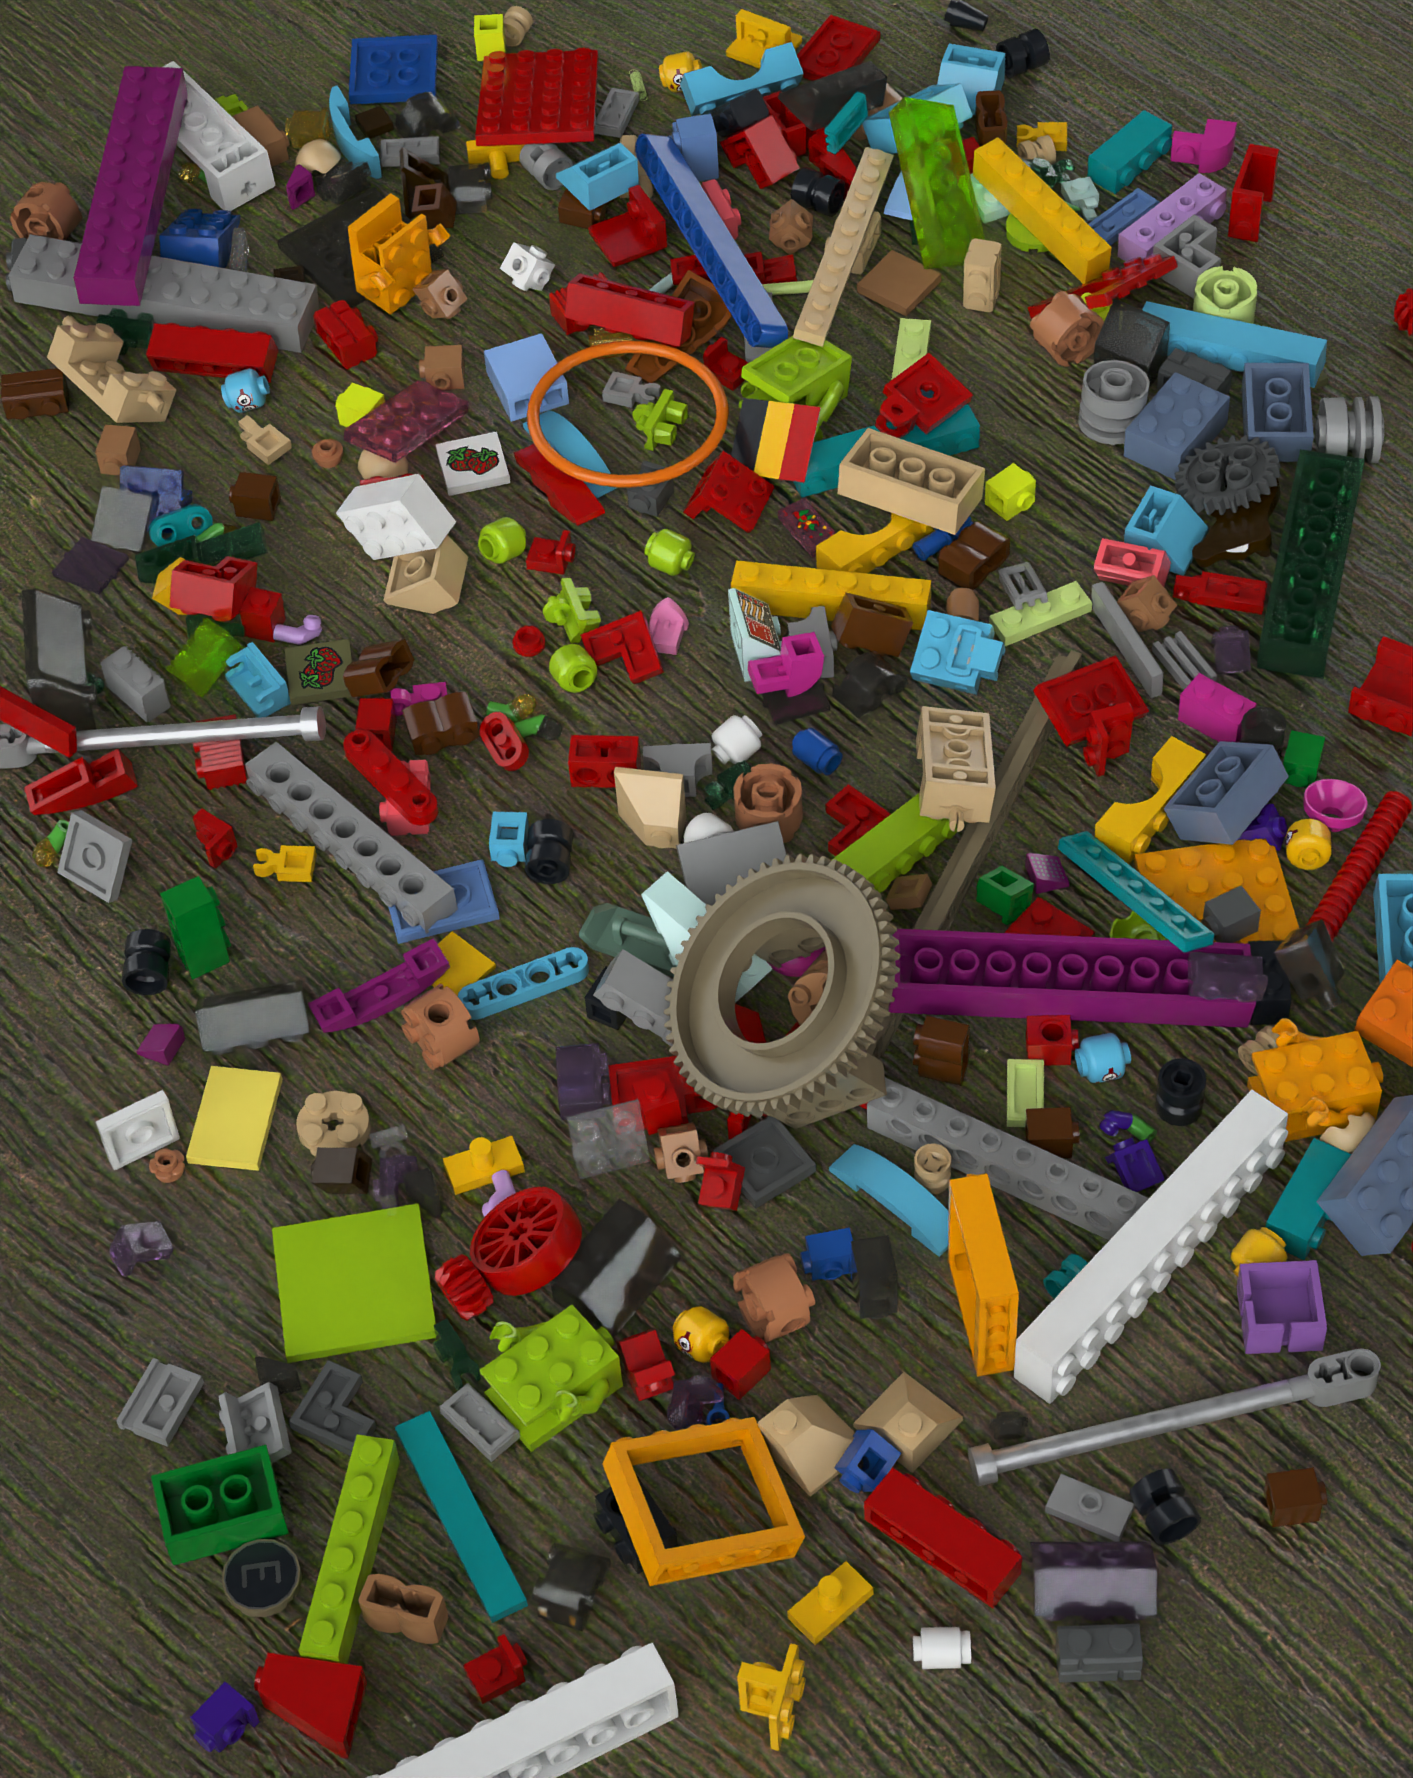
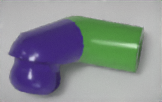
[1099,1110,1157,1143]

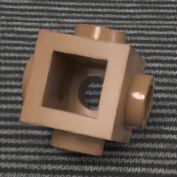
[769,199,813,255]
[413,269,468,319]
[1117,575,1177,632]
[654,1123,708,1182]

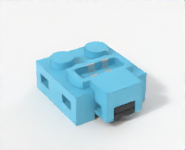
[910,610,1006,695]

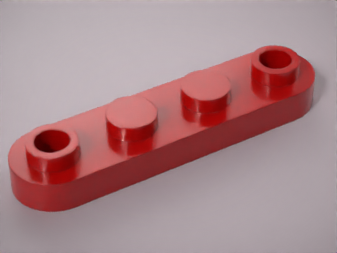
[343,730,439,826]

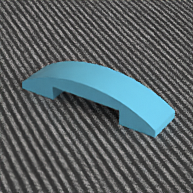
[329,85,382,179]
[523,410,617,498]
[829,1144,949,1257]

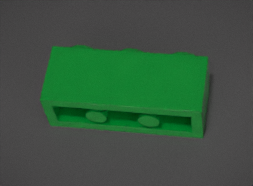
[160,876,231,980]

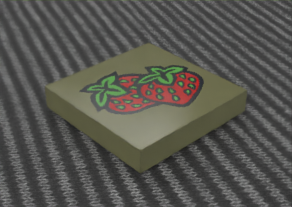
[284,639,353,705]

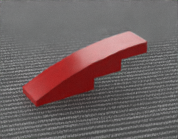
[803,113,857,199]
[670,251,797,285]
[514,444,605,526]

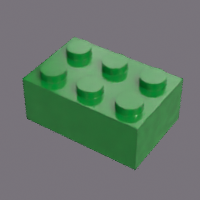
[151,1445,289,1566]

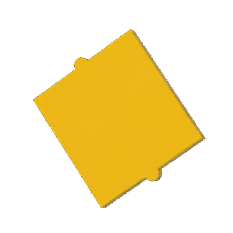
[432,931,496,996]

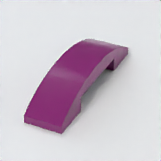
[308,938,450,1033]

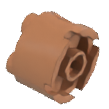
[10,182,83,240]
[1030,291,1105,367]
[733,763,803,843]
[401,984,480,1070]
[733,1253,815,1343]

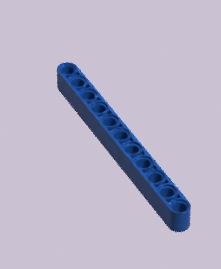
[635,134,788,348]

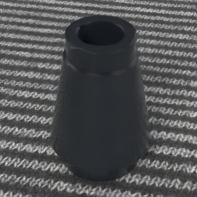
[944,0,989,32]

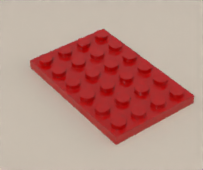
[475,48,599,146]

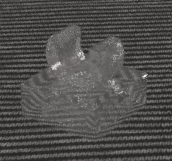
[368,1124,408,1165]

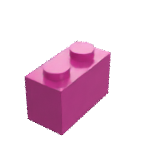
[1178,673,1257,743]

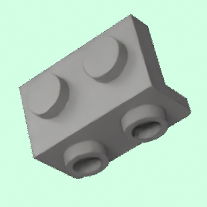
[219,1382,292,1463]

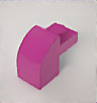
[1171,119,1237,173]
[747,632,824,698]

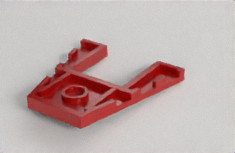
[1027,253,1178,319]

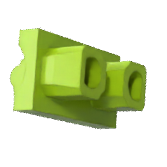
[632,389,688,451]
[542,578,601,643]

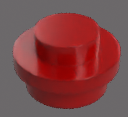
[512,626,546,657]

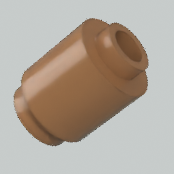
[946,588,979,621]

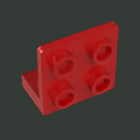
[588,185,667,267]
[683,450,774,533]

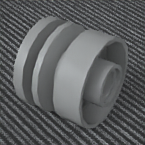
[1078,360,1150,445]
[1315,396,1384,465]

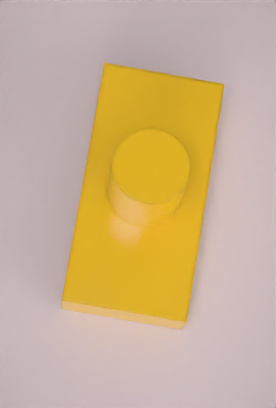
[466,140,525,179]
[443,1136,525,1195]
[787,1561,874,1645]

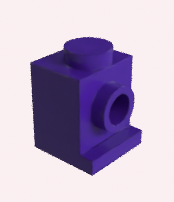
[190,1682,260,1753]

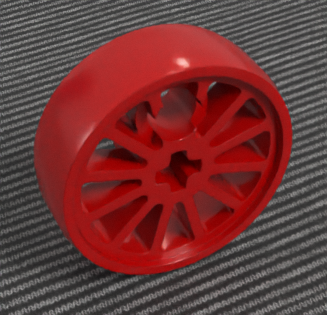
[470,1187,582,1296]

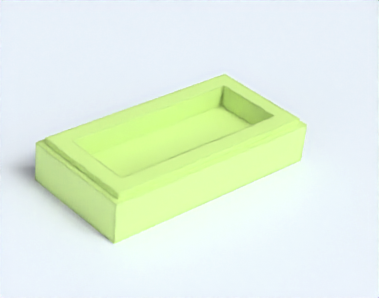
[1007,1059,1044,1127]

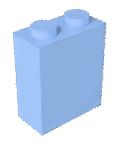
[484,333,569,422]

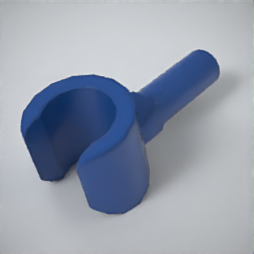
[707,1383,730,1425]

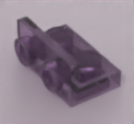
[1188,952,1268,1002]

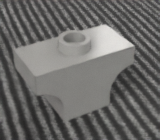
[787,606,837,679]
[643,743,713,797]

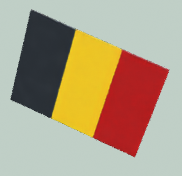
[731,398,821,483]

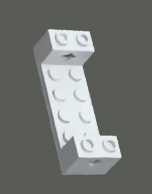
[163,61,276,211]

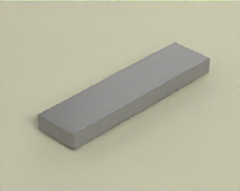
[1091,582,1163,698]

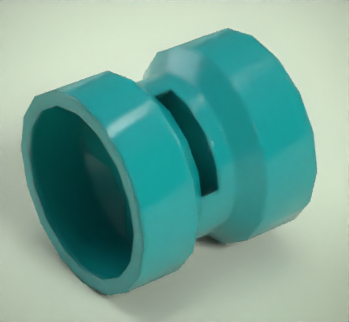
[1043,1254,1088,1299]

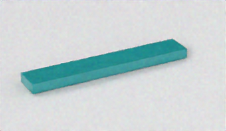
[1058,831,1214,953]
[395,1411,528,1623]

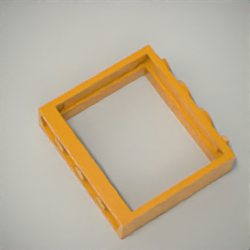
[948,1173,1019,1377]
[602,1417,805,1586]

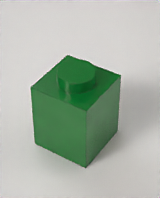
[1283,730,1325,788]

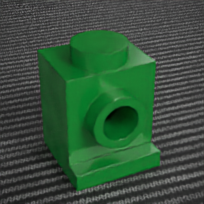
[976,866,1034,925]

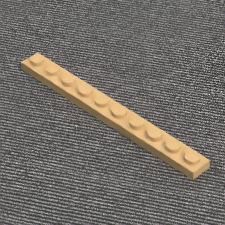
[793,147,894,347]

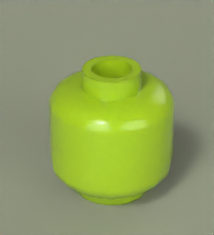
[478,517,526,564]
[644,529,695,576]
[549,644,597,693]

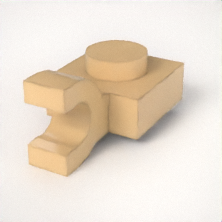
[238,415,292,465]

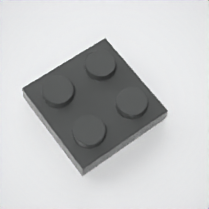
[713,1116,816,1209]

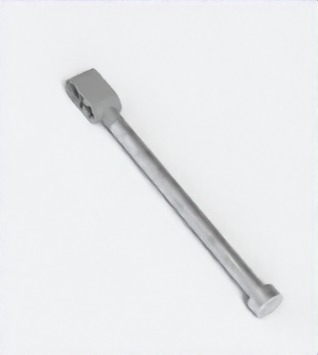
[0,706,326,769]
[968,1348,1381,1487]

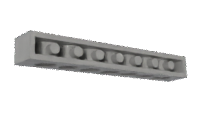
[245,742,458,934]
[867,1077,1149,1240]

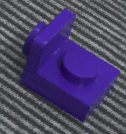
[1238,804,1288,851]
[1105,1137,1165,1192]

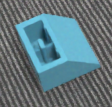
[937,43,1005,115]
[556,143,639,211]
[1124,485,1209,576]

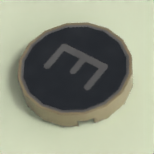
[222,1539,303,1617]

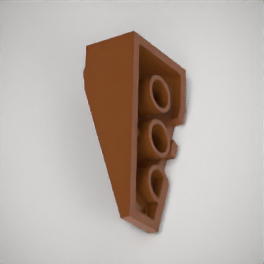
[625,270,732,383]

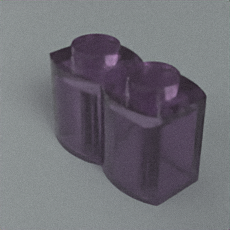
[556,1043,611,1121]

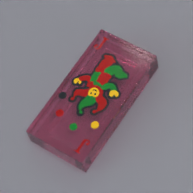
[778,498,836,558]

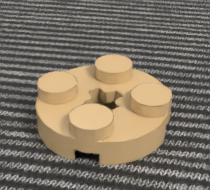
[296,1091,371,1156]

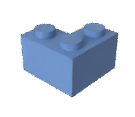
[670,114,719,181]

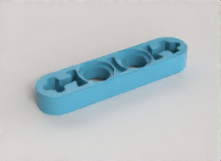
[458,947,589,1020]

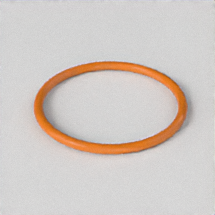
[527,341,729,488]

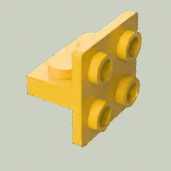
[726,9,802,69]
[737,1643,806,1751]

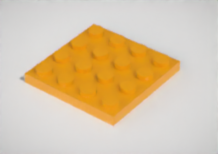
[1134,838,1305,958]

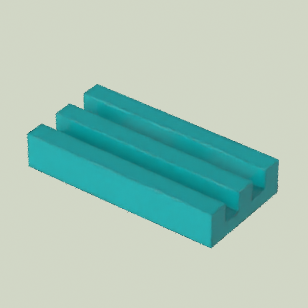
[824,91,868,154]

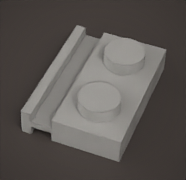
[116,1358,204,1447]

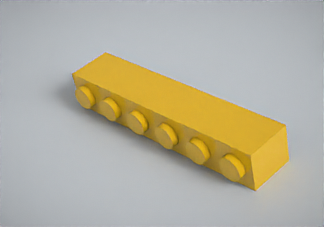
[973,137,1112,284]
[731,560,931,630]

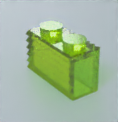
[166,618,242,698]

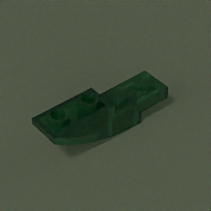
[135,522,268,584]

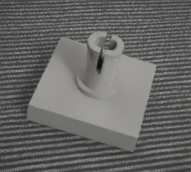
[57,810,132,903]

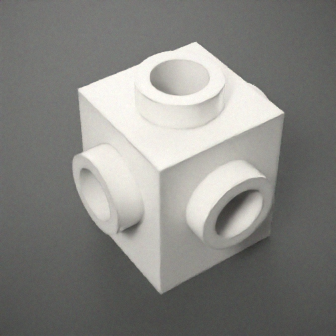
[500,242,555,291]

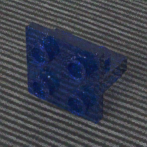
[119,465,192,533]

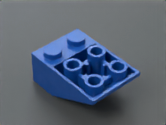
[159,209,241,268]

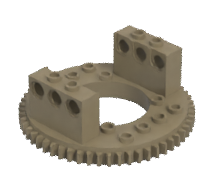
[664,854,900,1129]

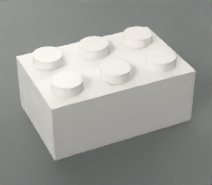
[336,474,456,560]

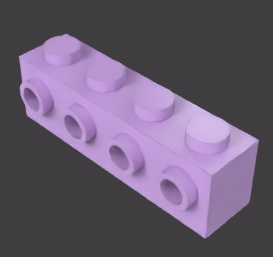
[1118,173,1227,262]

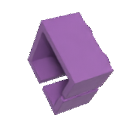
[1236,1260,1327,1354]

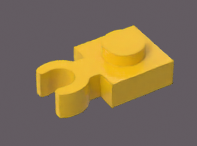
[1016,122,1067,151]
[253,845,317,882]

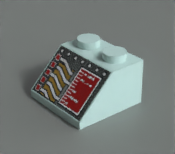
[728,588,782,682]

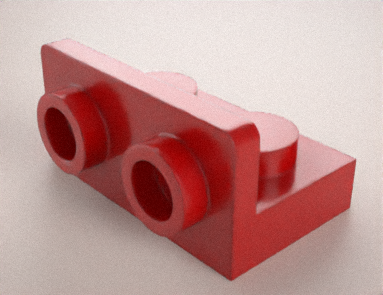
[1083,701,1134,777]

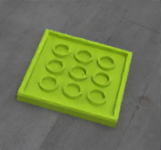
[272,1203,438,1363]

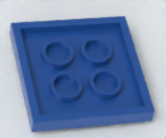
[349,34,438,104]

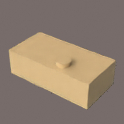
[838,428,985,535]

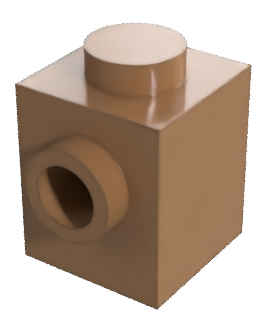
[419,345,465,391]
[95,424,141,476]

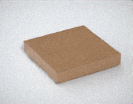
[856,250,941,317]

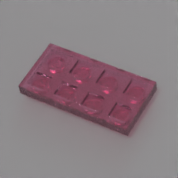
[344,380,469,463]

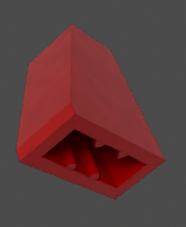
[254,1652,367,1759]

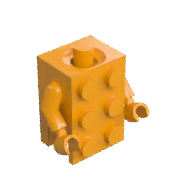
[348,193,451,315]
[1247,1018,1383,1142]

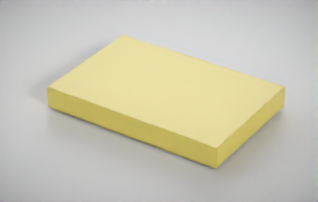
[186,1066,283,1171]

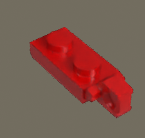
[1173,571,1268,615]

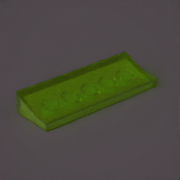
[889,97,985,269]

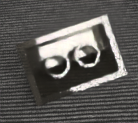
[778,61,888,131]
[195,980,310,1055]
[550,1198,681,1338]

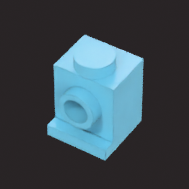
[489,812,529,867]

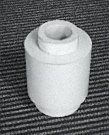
[913,1627,971,1669]

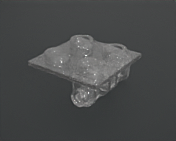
[566,1099,650,1179]

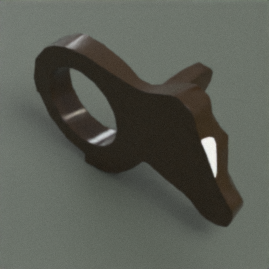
[1192,478,1281,568]

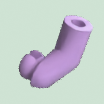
[273,615,322,645]
[482,1170,516,1216]

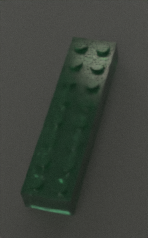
[1257,449,1365,679]

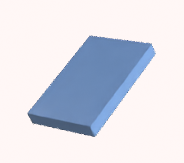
[388,859,500,944]

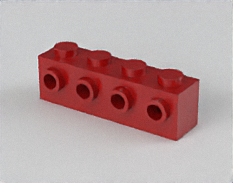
[565,273,695,348]
[146,323,279,383]
[864,1468,1022,1609]

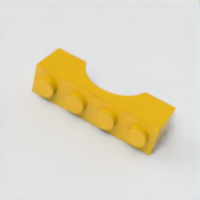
[816,513,935,574]
[1095,736,1207,864]

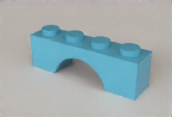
[680,42,804,116]

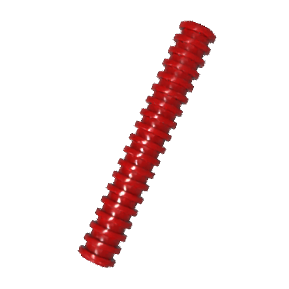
[1299,791,1413,955]

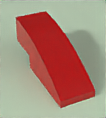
[24,748,138,815]

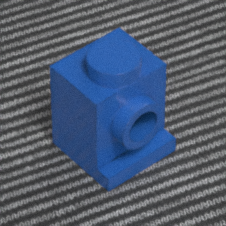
[800,1227,858,1281]
[834,1429,901,1493]

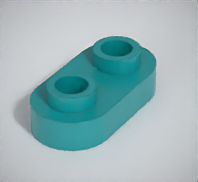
[149,504,213,549]

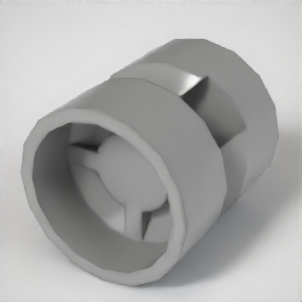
[519,143,573,190]

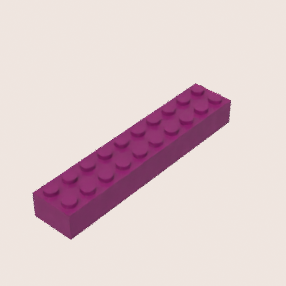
[73,66,188,306]
[888,929,1256,1028]

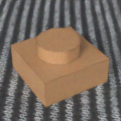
[886,874,932,910]

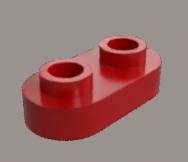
[479,712,529,771]

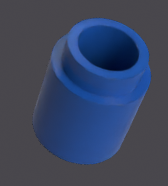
[792,728,843,775]

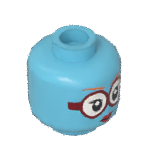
[221,368,270,413]
[1075,1033,1131,1083]

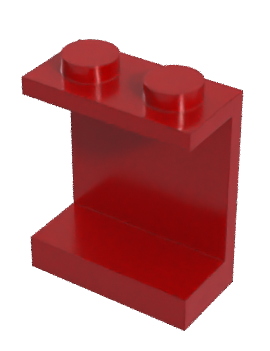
[1228,144,1279,242]
[1348,636,1413,736]

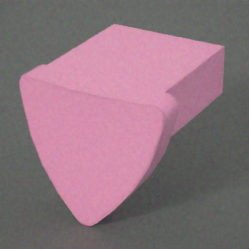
[649,597,689,655]

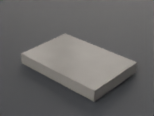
[676,821,787,906]

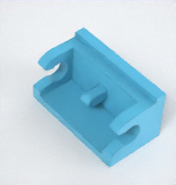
[225,642,291,718]

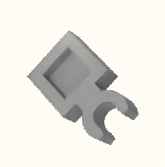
[602,371,661,408]

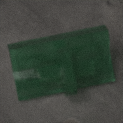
[96,308,155,355]

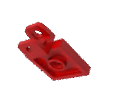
[875,353,973,439]
[608,1056,718,1134]

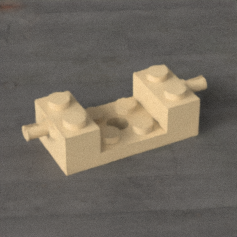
[47,315,176,423]
[916,706,996,832]

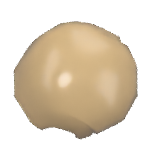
[295,139,341,178]
[358,440,409,479]
[1320,1112,1376,1154]

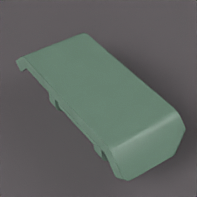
[579,903,676,977]

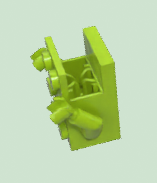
[739,336,852,442]
[480,1305,623,1452]

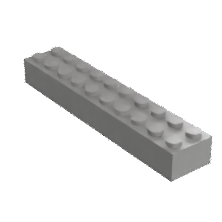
[8,234,320,353]

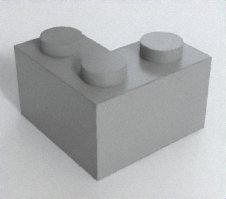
[1153,214,1221,299]

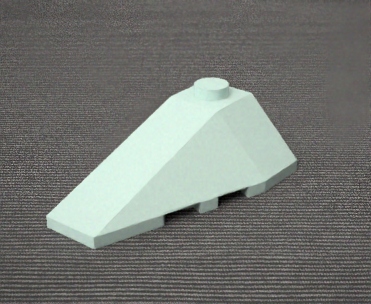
[641,871,772,1002]

